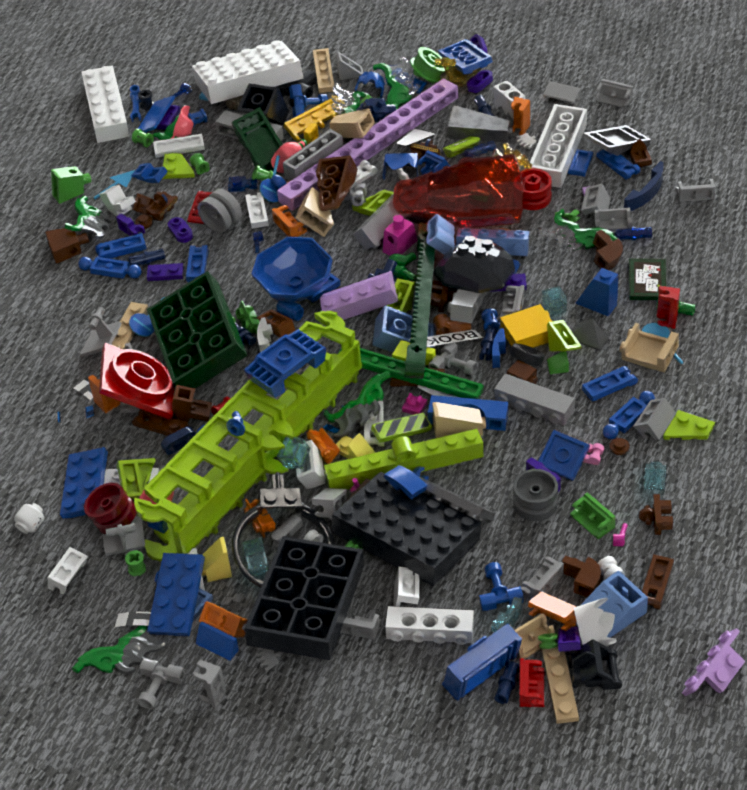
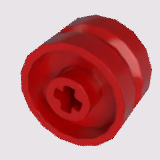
[513,168,552,211]

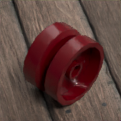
[84,482,136,534]

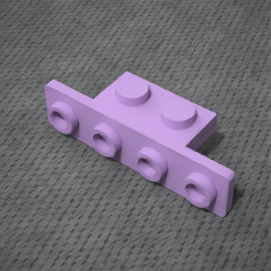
[682,628,745,696]

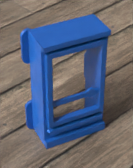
[442,623,522,701]

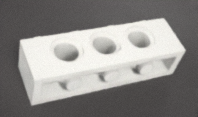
[385,606,474,645]

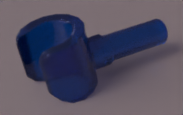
[171,83,192,98]
[253,231,264,253]

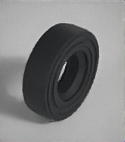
[510,344,544,366]

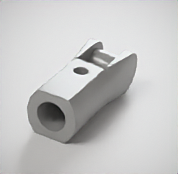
[271,514,303,548]

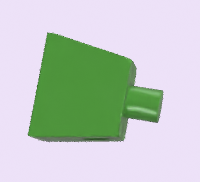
[51,166,91,204]

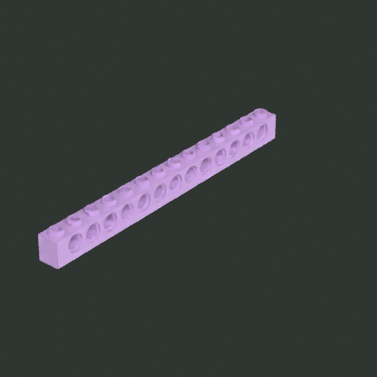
[277,78,458,211]

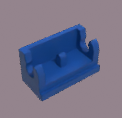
[417,150,453,183]

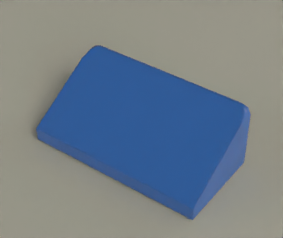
[196,622,239,661]

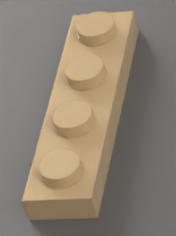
[313,48,335,93]
[112,302,148,350]
[541,647,579,724]

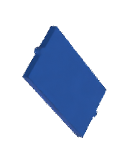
[138,96,175,133]

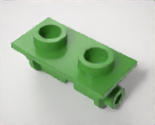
[236,301,259,334]

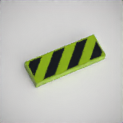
[371,413,432,443]

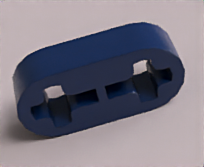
[161,427,197,455]

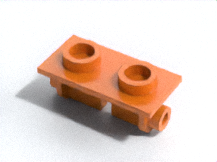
[307,428,341,464]
[244,499,276,538]

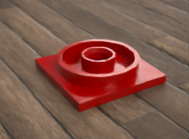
[99,343,174,419]

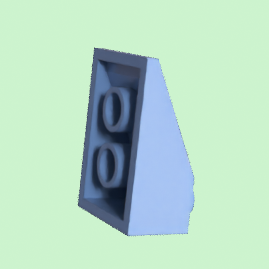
[373,305,434,352]

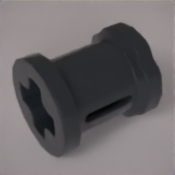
[138,90,154,110]

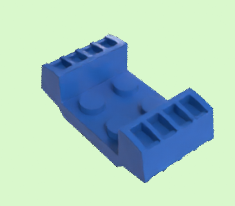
[244,329,326,398]

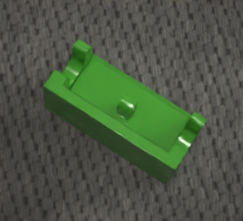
[570,492,616,540]

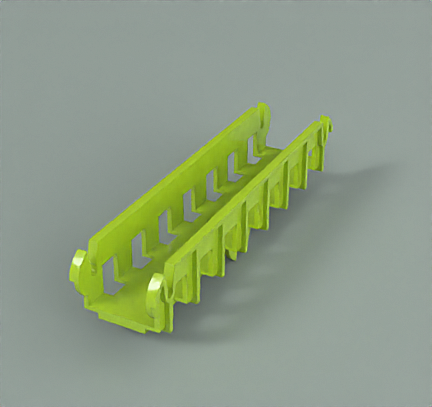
[134,311,362,561]

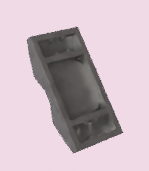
[583,125,651,156]

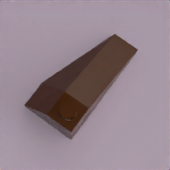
[316,155,358,211]

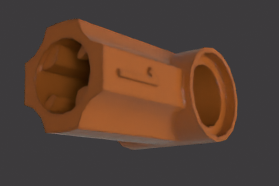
[433,314,471,335]

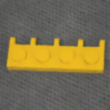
[284,95,347,142]

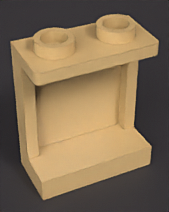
[620,323,679,373]

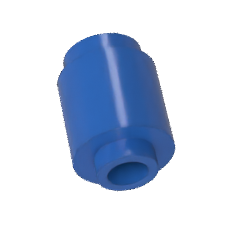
[276,300,304,321]

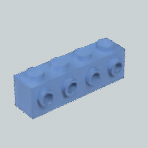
[456,228,529,256]

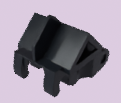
[569,639,622,690]

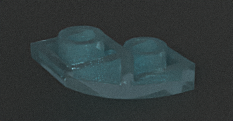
[242,537,269,575]
[491,597,522,633]

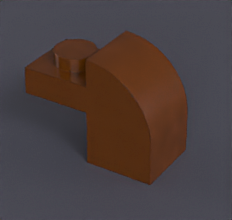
[593,229,623,270]
[172,385,212,422]
[562,555,601,598]

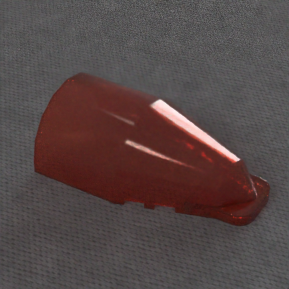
[393,154,523,228]

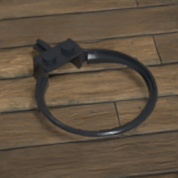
[232,472,335,588]

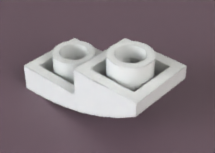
[257,317,273,353]

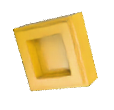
[304,123,319,145]

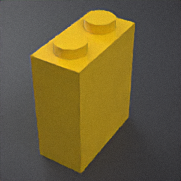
[500,304,552,348]

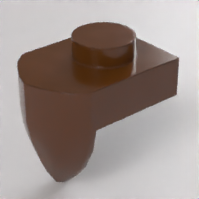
[630,139,652,167]

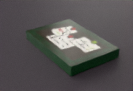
[629,258,666,301]

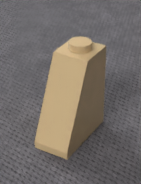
[329,108,375,138]
[295,187,334,237]
[432,402,486,438]

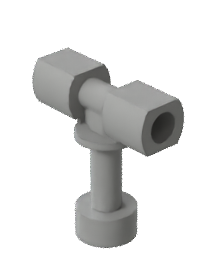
[344,183,367,206]
[429,343,478,376]
[137,658,186,709]

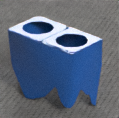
[383,153,418,180]

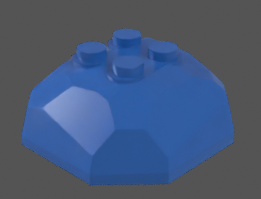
[251,237,332,302]

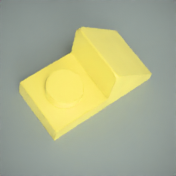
[336,433,375,459]

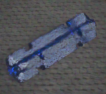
[464,140,496,159]

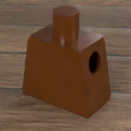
[45,228,89,264]

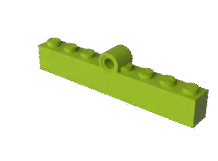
[324,429,484,490]

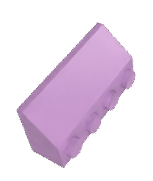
[320,271,398,320]

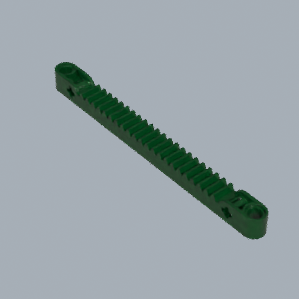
[404,222,435,379]

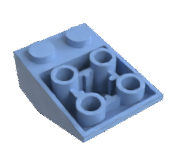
[576,571,648,638]

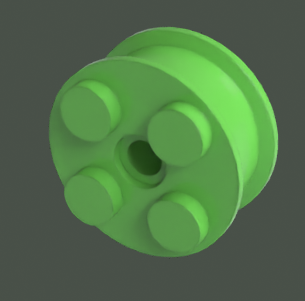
[410,47,448,84]

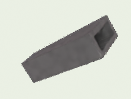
[448,106,513,143]

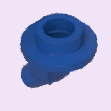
[226,411,245,436]

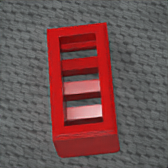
[187,191,212,224]

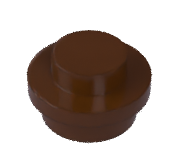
[135,214,153,229]
[610,438,630,455]

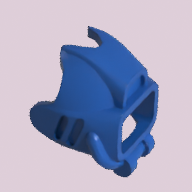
[355,72,385,98]

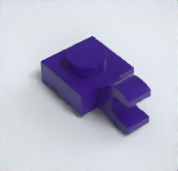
[116,213,145,236]

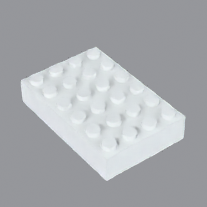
[192,41,303,104]

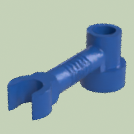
[130,85,142,122]

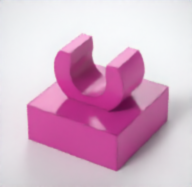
[402,393,427,415]

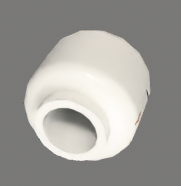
[14,503,44,534]

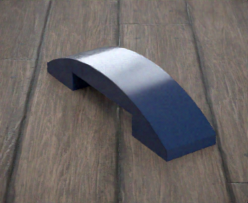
[624,161,664,211]

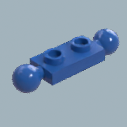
[78,257,141,279]
[603,391,655,440]

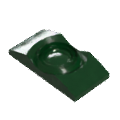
[231,107,283,174]

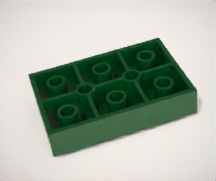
[147,271,248,388]

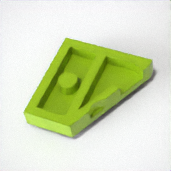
[163,153,195,179]
[352,190,396,216]
[663,410,715,440]
[116,458,155,500]

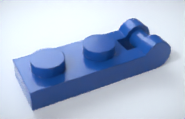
[596,149,641,180]
[95,233,147,259]
[186,245,209,282]
[582,366,638,402]

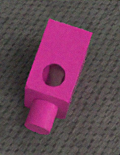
[383,215,418,256]

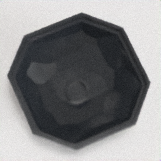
[434,236,515,293]

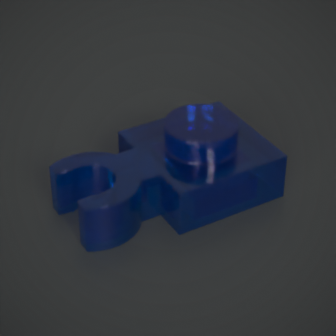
[228,176,258,192]

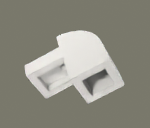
[99,185,136,216]

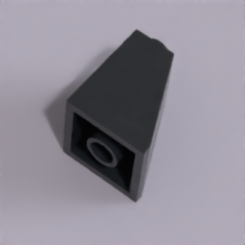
[237,83,289,124]

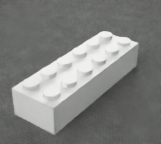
[82,65,130,143]
[528,104,587,188]

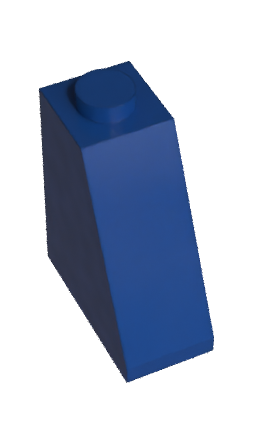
[576,268,618,316]

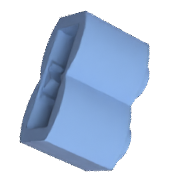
[426,214,455,255]

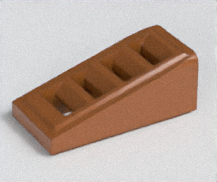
[257,309,295,338]

